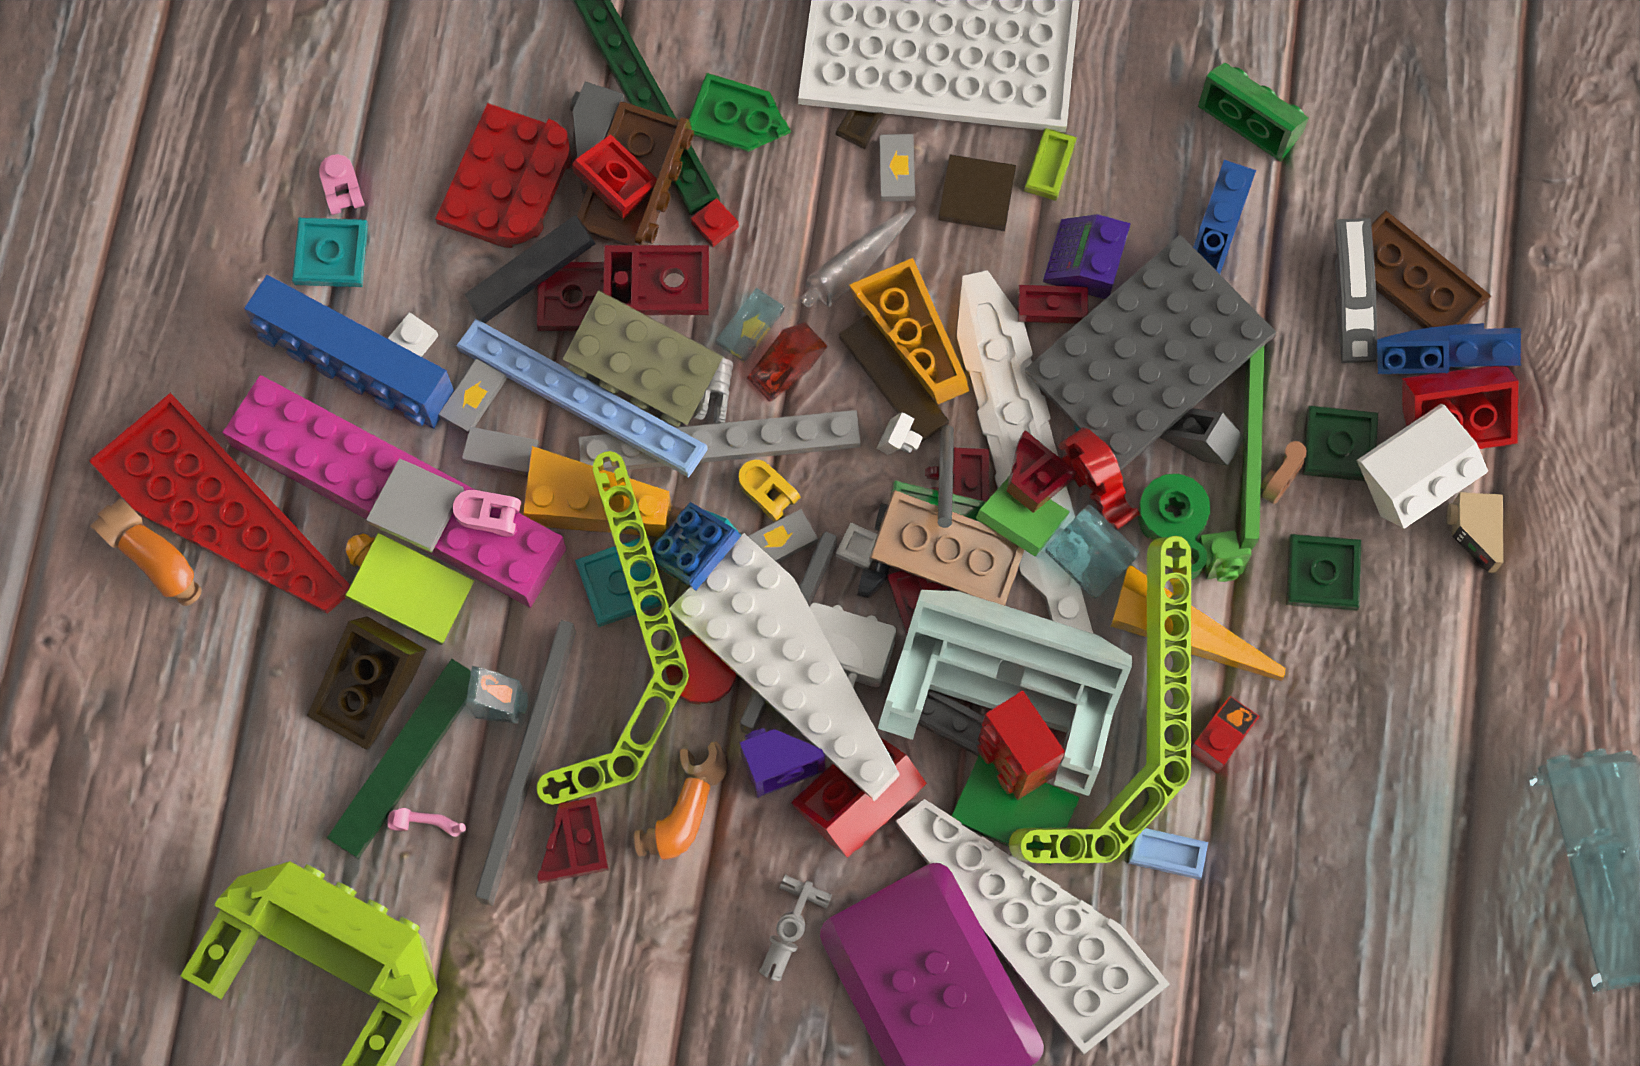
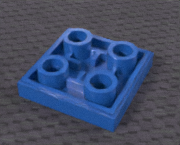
[651,502,741,591]

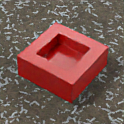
[691,198,739,247]

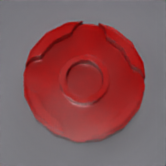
[666,634,737,705]

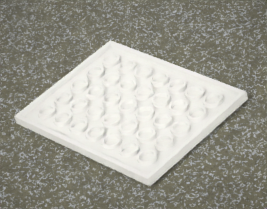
[798,0,1079,133]

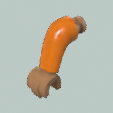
[90,498,202,606]
[634,741,727,860]

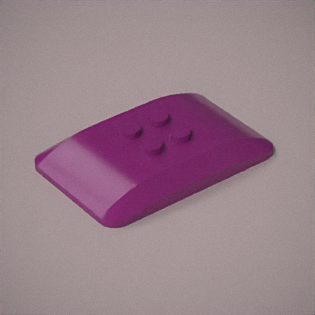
[820,863,1044,1066]

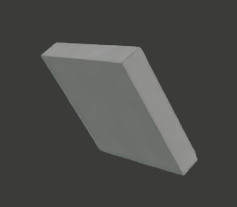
[366,458,465,553]

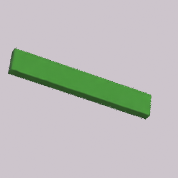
[1240,346,1264,549]

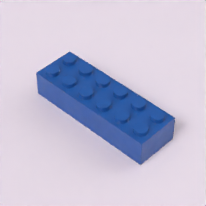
[244,275,454,429]

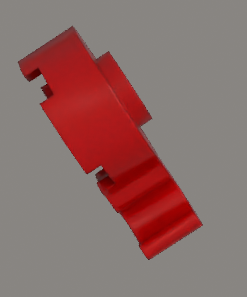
[1058,427,1140,531]

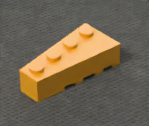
[849,258,969,405]
[523,446,671,537]

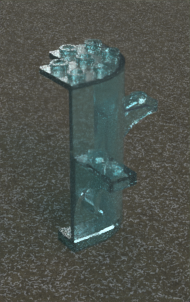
[1529,749,1640,993]

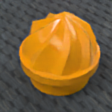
[346,533,375,567]

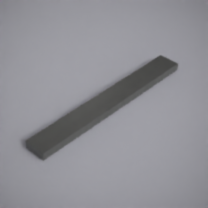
[475,620,576,906]

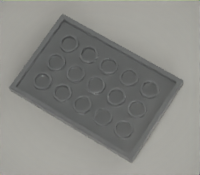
[1025,235,1276,471]

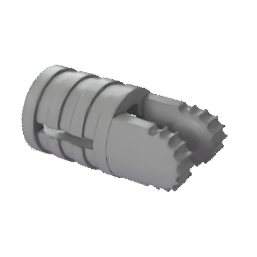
[694,358,733,424]

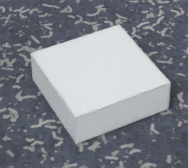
[836,523,877,569]

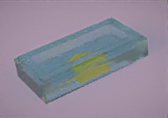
[716,288,785,363]

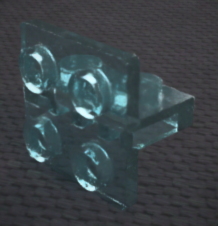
[1045,505,1139,599]

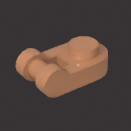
[1261,441,1306,504]

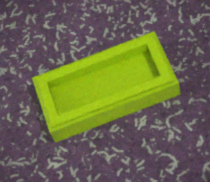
[1024,128,1077,201]

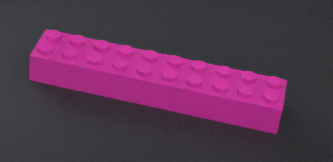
[222,375,566,608]

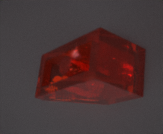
[747,322,828,402]

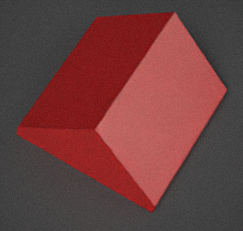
[572,134,657,220]

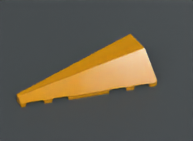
[1110,564,1286,681]

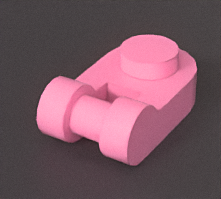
[319,154,365,215]
[453,490,521,537]

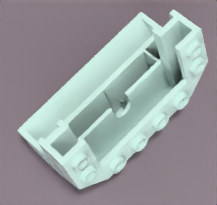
[878,590,1132,796]

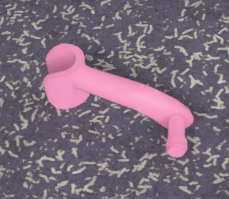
[387,808,466,837]

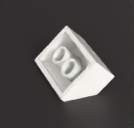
[1357,404,1488,528]

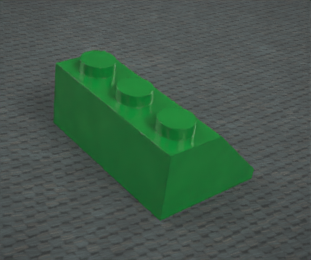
[1198,62,1309,162]

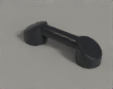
[857,503,890,598]

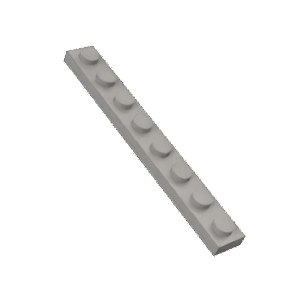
[579,410,860,472]

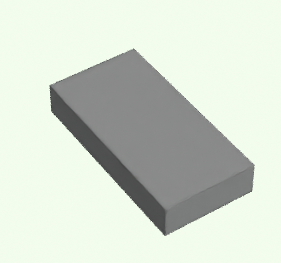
[462,427,539,476]

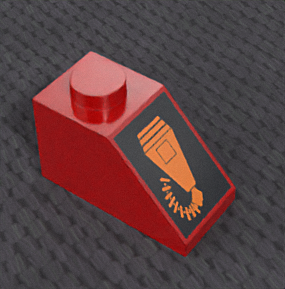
[1191,696,1260,774]

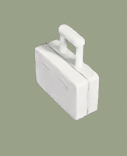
[810,603,896,687]

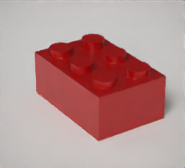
[977,690,1065,800]

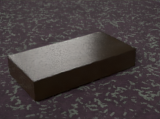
[835,109,886,149]

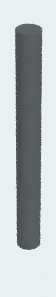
[937,425,954,528]

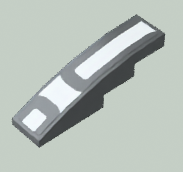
[1334,218,1377,363]

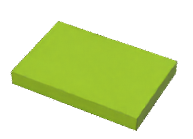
[345,533,474,645]

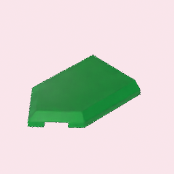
[689,73,791,152]

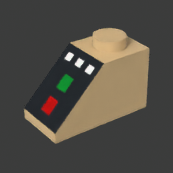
[1447,492,1503,573]

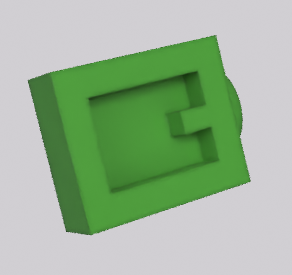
[1199,530,1252,582]

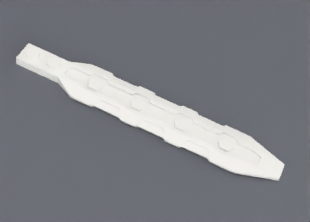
[956,270,1093,633]

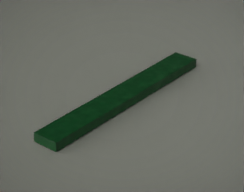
[571,0,720,215]

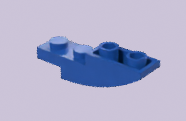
[1193,160,1256,274]
[1377,323,1521,374]

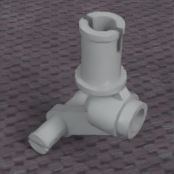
[759,874,832,981]

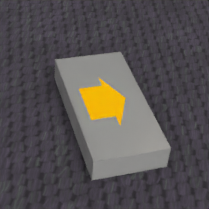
[879,134,915,201]
[439,358,507,434]
[748,509,818,563]

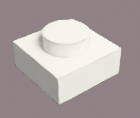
[388,312,438,357]

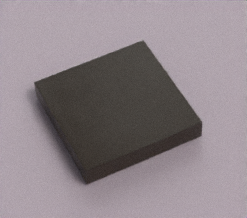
[938,154,1016,231]

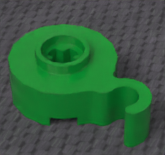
[1137,474,1211,580]

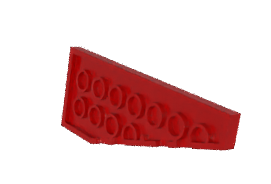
[89,392,351,614]

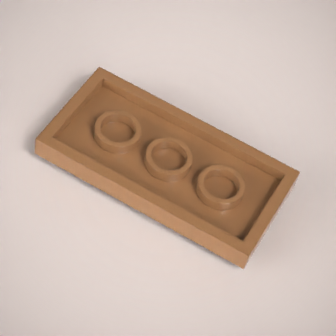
[869,490,1024,606]

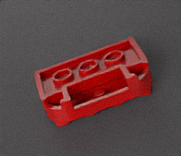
[435,103,572,248]

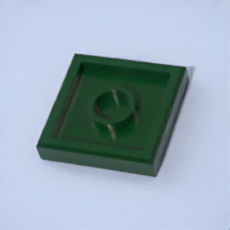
[1303,406,1379,481]
[1286,534,1361,611]

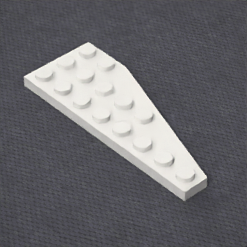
[669,533,900,801]
[896,799,1170,1056]

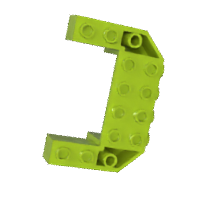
[180,861,438,1066]

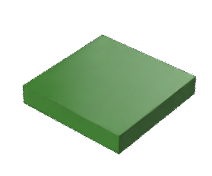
[976,475,1070,557]

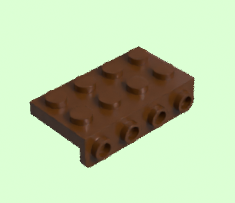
[577,101,694,245]

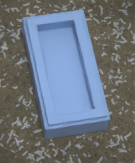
[1128,828,1208,880]

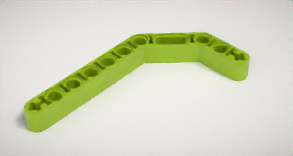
[537,451,689,805]
[1009,536,1191,863]

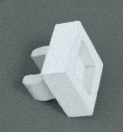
[877,412,923,455]

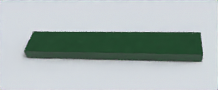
[327,659,479,859]

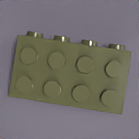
[563,290,724,427]

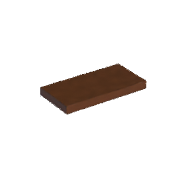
[1371,210,1492,329]

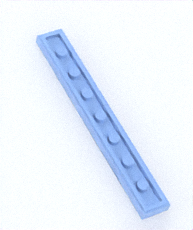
[456,319,708,478]

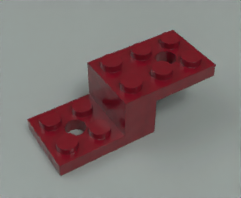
[537,245,709,331]

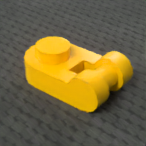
[738,459,801,522]

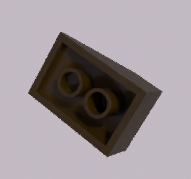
[307,616,427,750]

